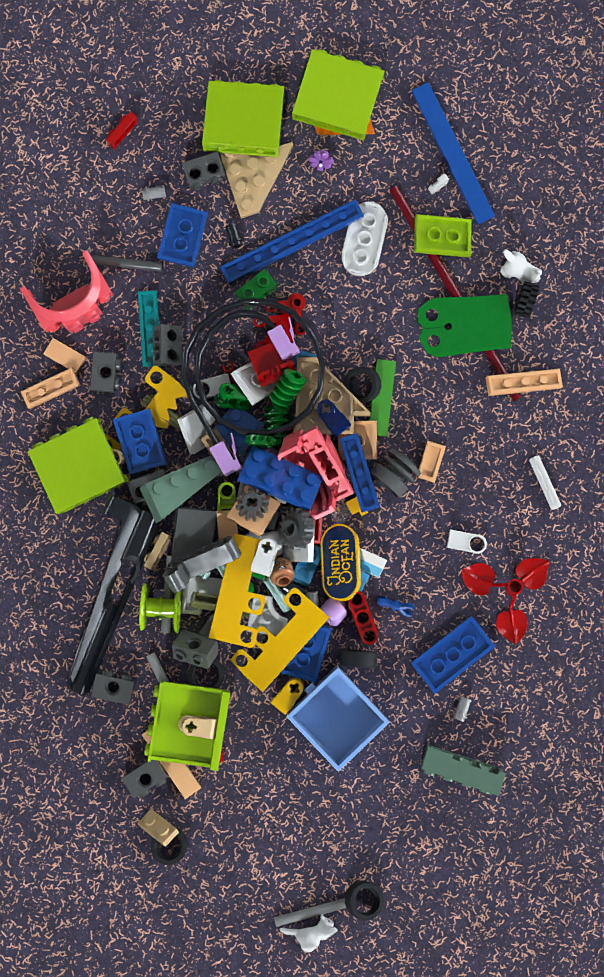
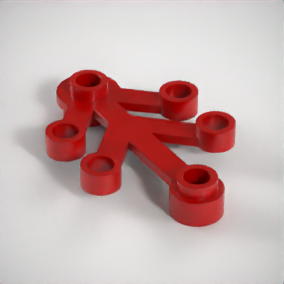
[253,293,306,349]

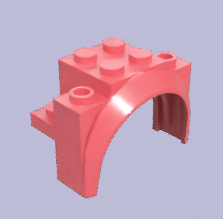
[20,250,113,333]
[278,426,354,520]

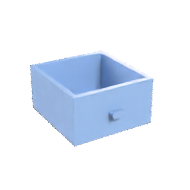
[286,665,390,772]

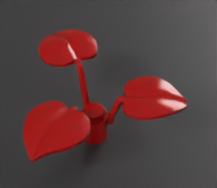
[462,558,550,644]

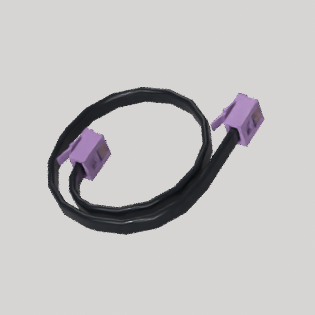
[181,298,325,476]

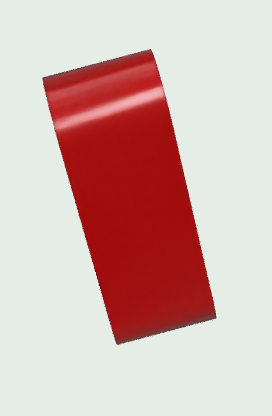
[348,591,378,645]

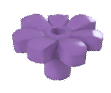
[309,150,333,171]

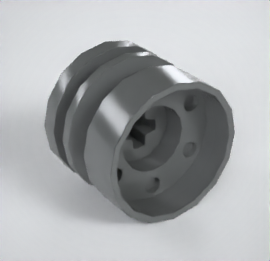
[370,448,421,499]

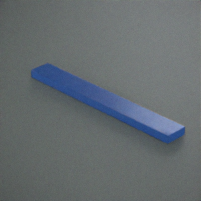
[411,82,495,225]
[220,199,364,285]

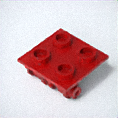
[247,342,297,388]

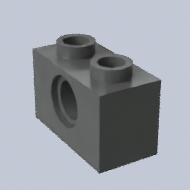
[90,352,121,394]
[172,630,219,669]
[91,670,136,705]
[121,760,168,798]

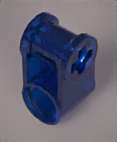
[317,399,351,437]

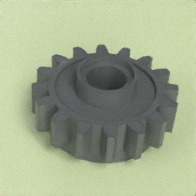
[278,507,315,550]

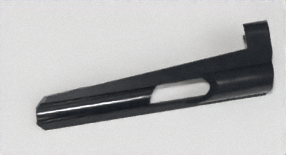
[67,495,160,696]

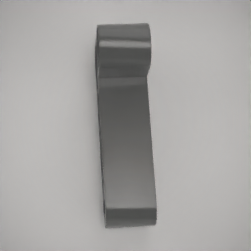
[163,536,242,593]

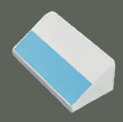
[359,548,387,578]

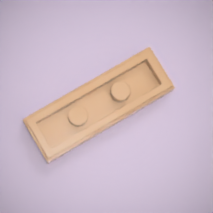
[21,368,81,409]

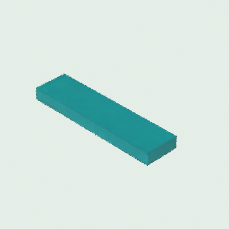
[138,290,159,367]

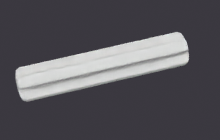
[529,456,561,510]

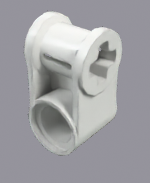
[251,538,278,577]

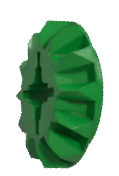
[245,434,276,448]

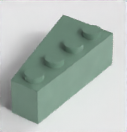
[140,455,222,523]
[420,744,506,796]

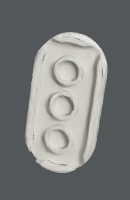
[341,201,388,276]

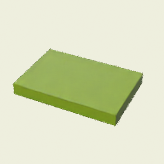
[414,214,472,257]

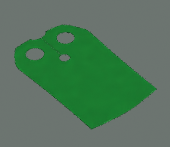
[418,294,512,357]

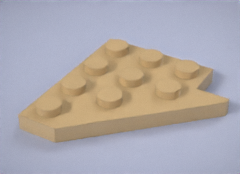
[219,142,293,218]
[295,357,370,435]

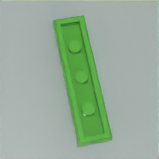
[370,359,396,437]

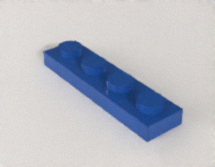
[339,433,380,513]

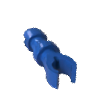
[377,596,415,617]

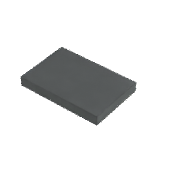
[170,507,217,562]

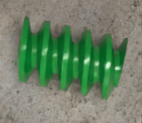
[269,369,307,412]
[263,407,288,447]

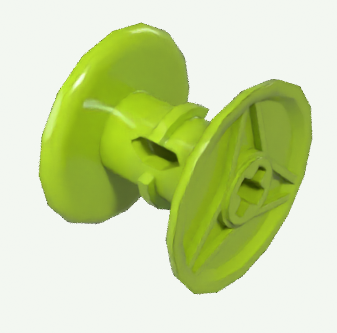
[139,583,182,633]

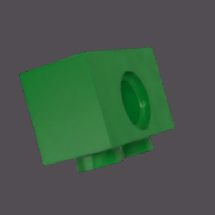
[235,269,277,310]

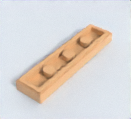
[485,369,563,396]
[142,730,201,799]

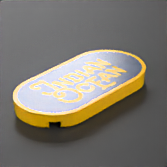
[321,524,361,601]

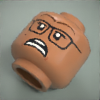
[270,558,295,587]

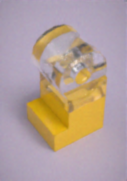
[331,497,368,524]

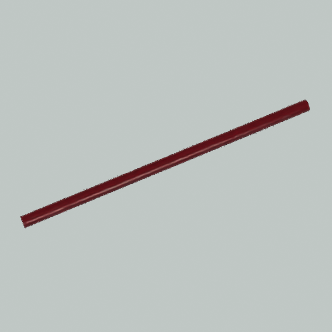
[389,186,522,402]

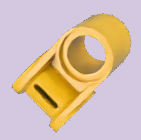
[270,677,304,715]

